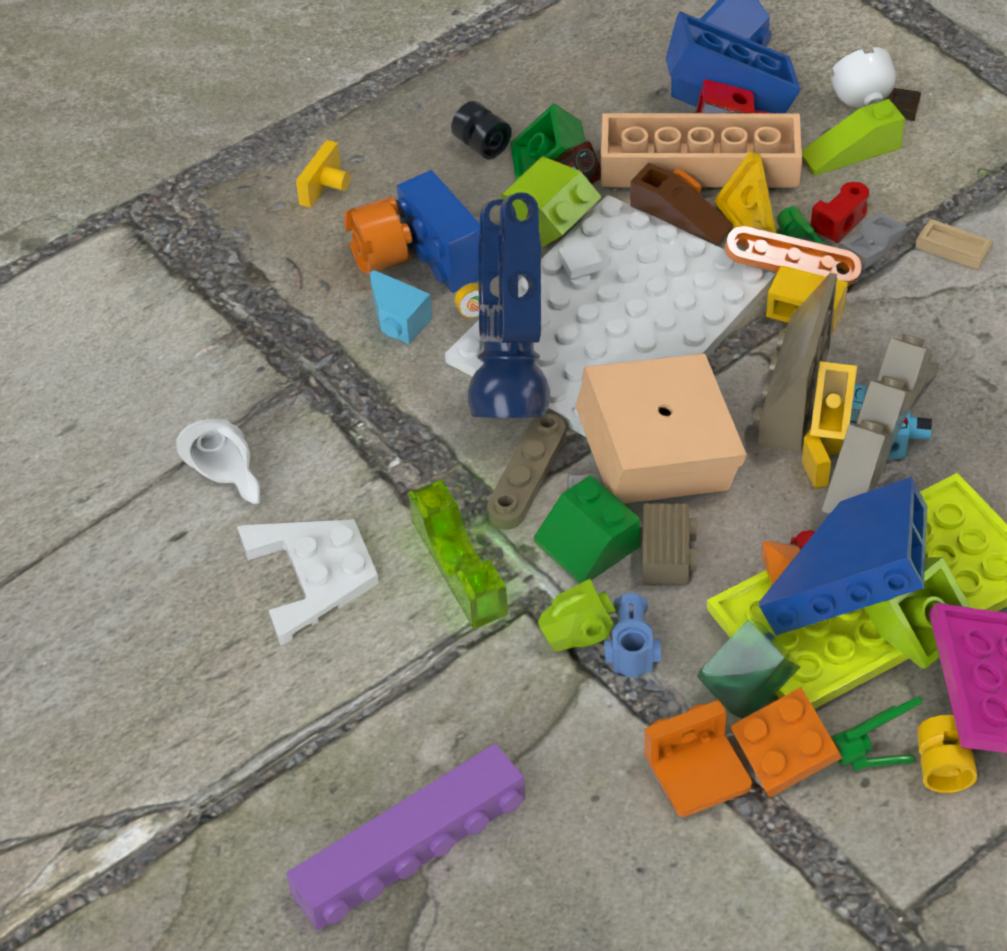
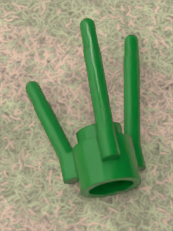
[776,206,843,271]
[830,696,923,772]

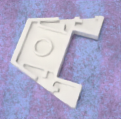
[237,519,379,645]

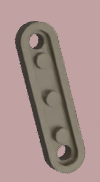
[487,413,566,530]

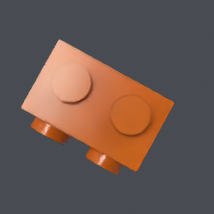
[644,700,752,817]

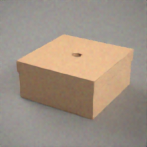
[575,354,747,504]

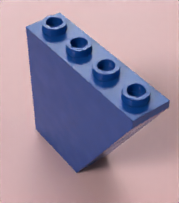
[759,477,927,636]

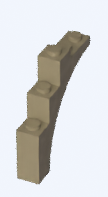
[822,333,939,514]

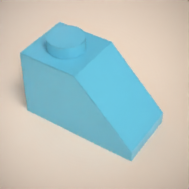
[369,270,433,344]

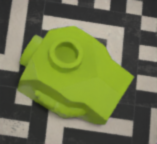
[538,579,616,652]

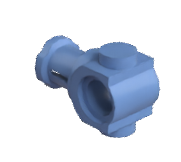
[605,593,661,677]

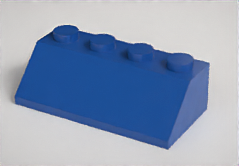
[671,0,772,107]
[665,11,801,114]

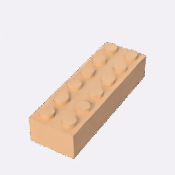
[601,113,802,188]

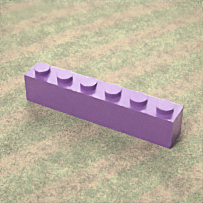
[286,743,525,931]

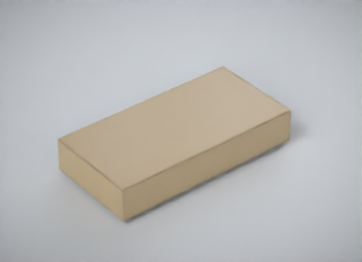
[915,219,993,270]

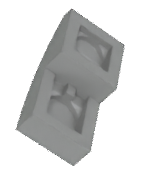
[838,212,908,270]

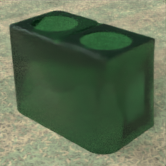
[697,618,801,719]

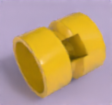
[916,715,977,793]

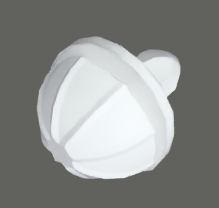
[176,418,260,505]

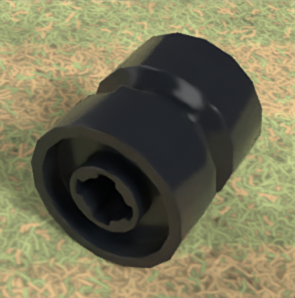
[451,101,512,159]

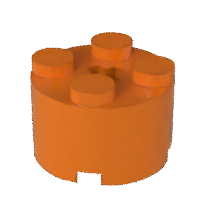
[344,197,412,275]

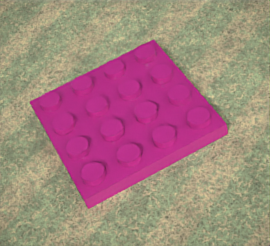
[929,603,1007,753]

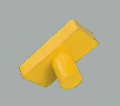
[296,139,351,208]

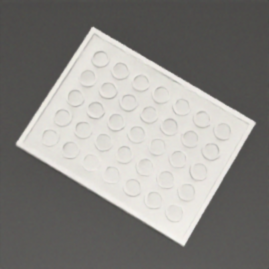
[445,195,776,437]

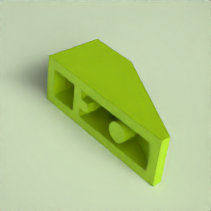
[802,99,905,176]

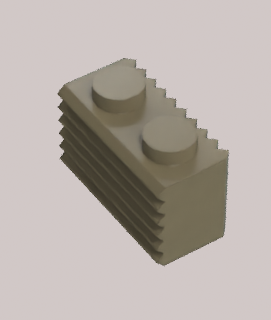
[643,503,697,584]

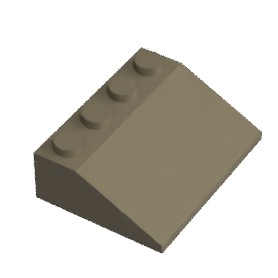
[753,273,837,452]

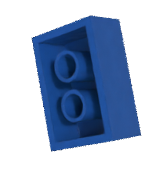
[396,170,480,293]

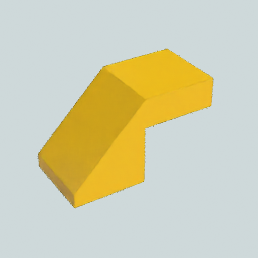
[802,428,844,489]

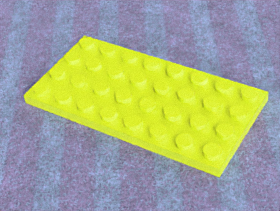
[707,473,1007,709]

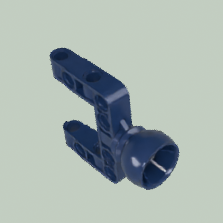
[468,192,550,418]

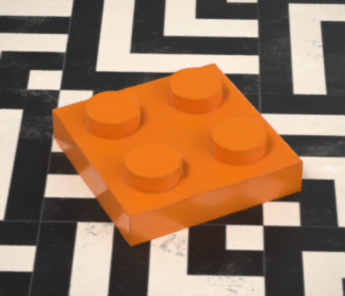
[730,687,842,798]

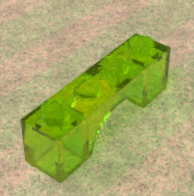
[408,479,508,629]

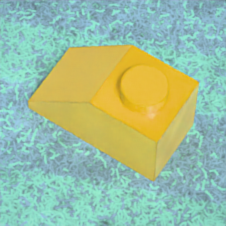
[810,361,857,439]

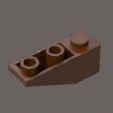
[630,163,733,246]

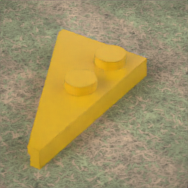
[714,151,777,274]

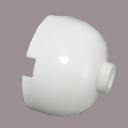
[830,47,896,108]

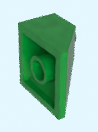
[510,103,586,180]

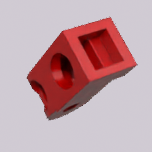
[810,181,869,244]

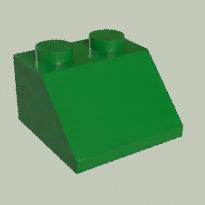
[534,475,640,584]

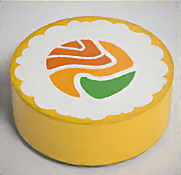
[454,283,479,318]

